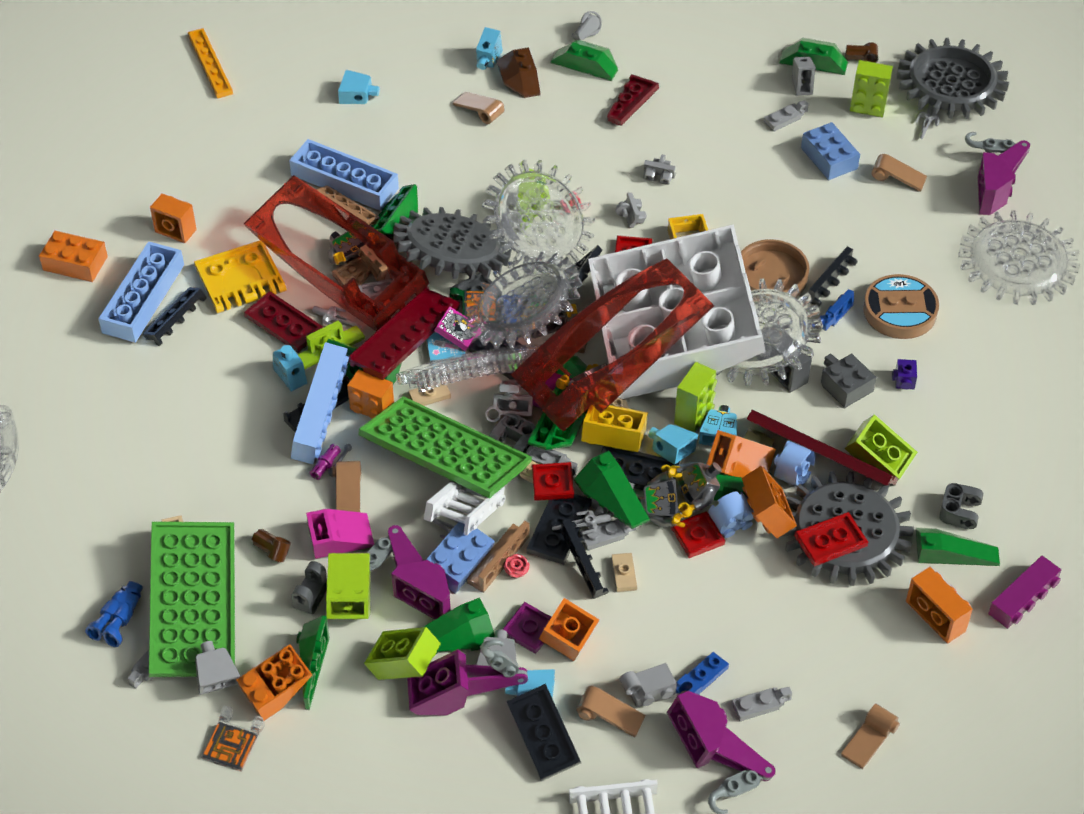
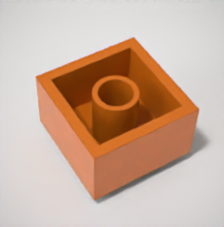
[150,193,197,243]
[347,369,394,419]
[539,598,599,661]

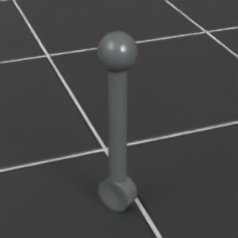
[328,444,352,476]

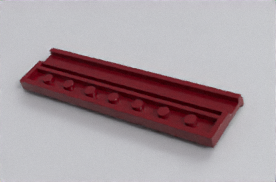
[349,286,460,380]
[747,409,899,486]

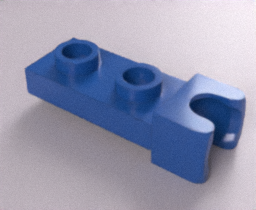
[676,652,729,695]

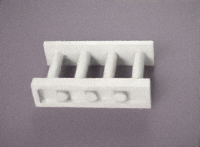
[424,481,506,535]
[569,779,658,814]

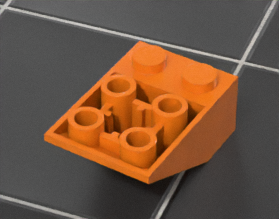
[707,430,776,478]
[236,644,312,721]

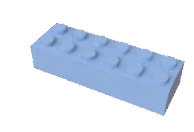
[289,139,399,211]
[99,241,184,343]
[291,342,349,465]

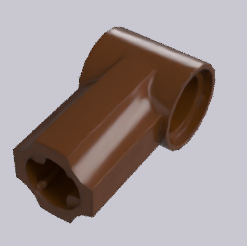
[845,42,879,63]
[251,529,291,562]

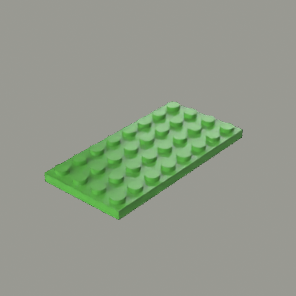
[358,396,532,499]
[149,522,235,677]

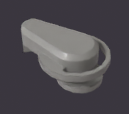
[572,11,602,40]

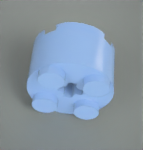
[774,441,816,486]
[708,492,754,538]

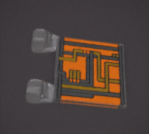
[201,706,265,772]

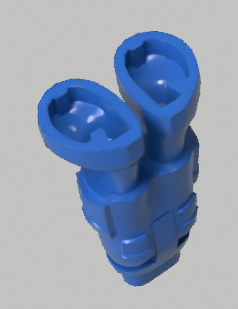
[85,581,143,647]

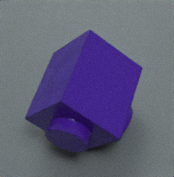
[892,359,917,390]

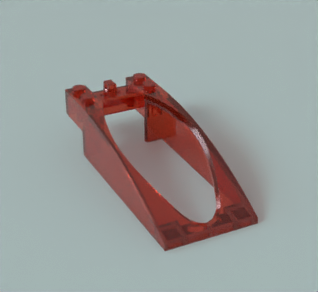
[244,175,430,331]
[511,258,714,432]

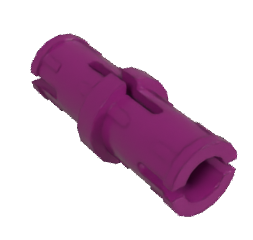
[310,444,341,480]

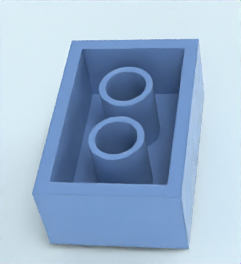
[801,122,860,180]
[426,522,495,594]

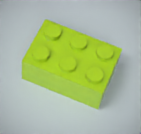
[850,60,893,117]
[674,362,717,433]
[364,627,441,680]

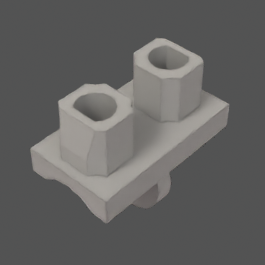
[644,154,676,184]
[615,192,647,228]

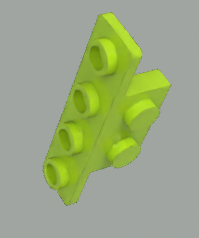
[298,321,365,369]

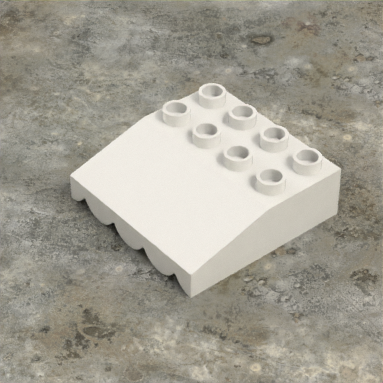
[588,224,766,399]

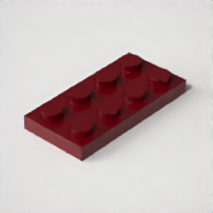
[244,291,323,353]

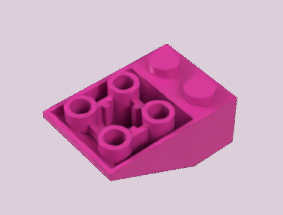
[306,509,374,559]

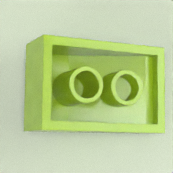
[844,414,918,480]

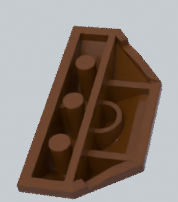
[497,47,541,98]

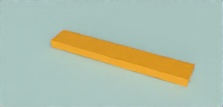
[188,28,233,99]

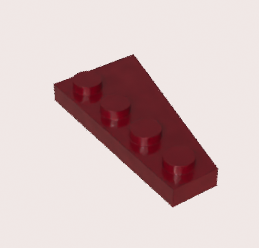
[607,74,659,126]

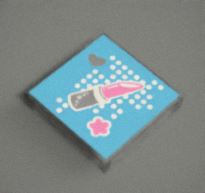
[426,332,467,366]

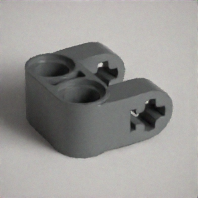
[489,413,535,453]
[939,483,983,529]
[291,561,327,614]

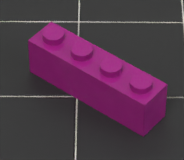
[988,555,1062,629]

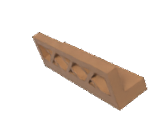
[311,185,380,236]
[467,520,530,593]

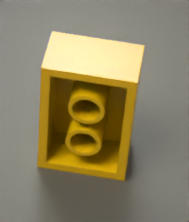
[581,402,648,452]

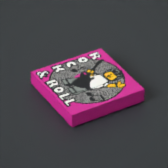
[434,307,480,351]

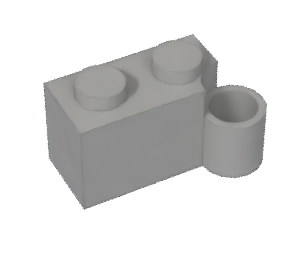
[485,394,533,422]
[620,663,677,707]

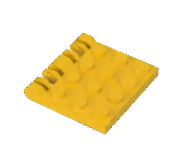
[194,240,287,313]

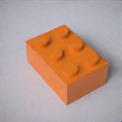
[39,231,108,282]
[742,466,797,538]
[906,567,973,644]

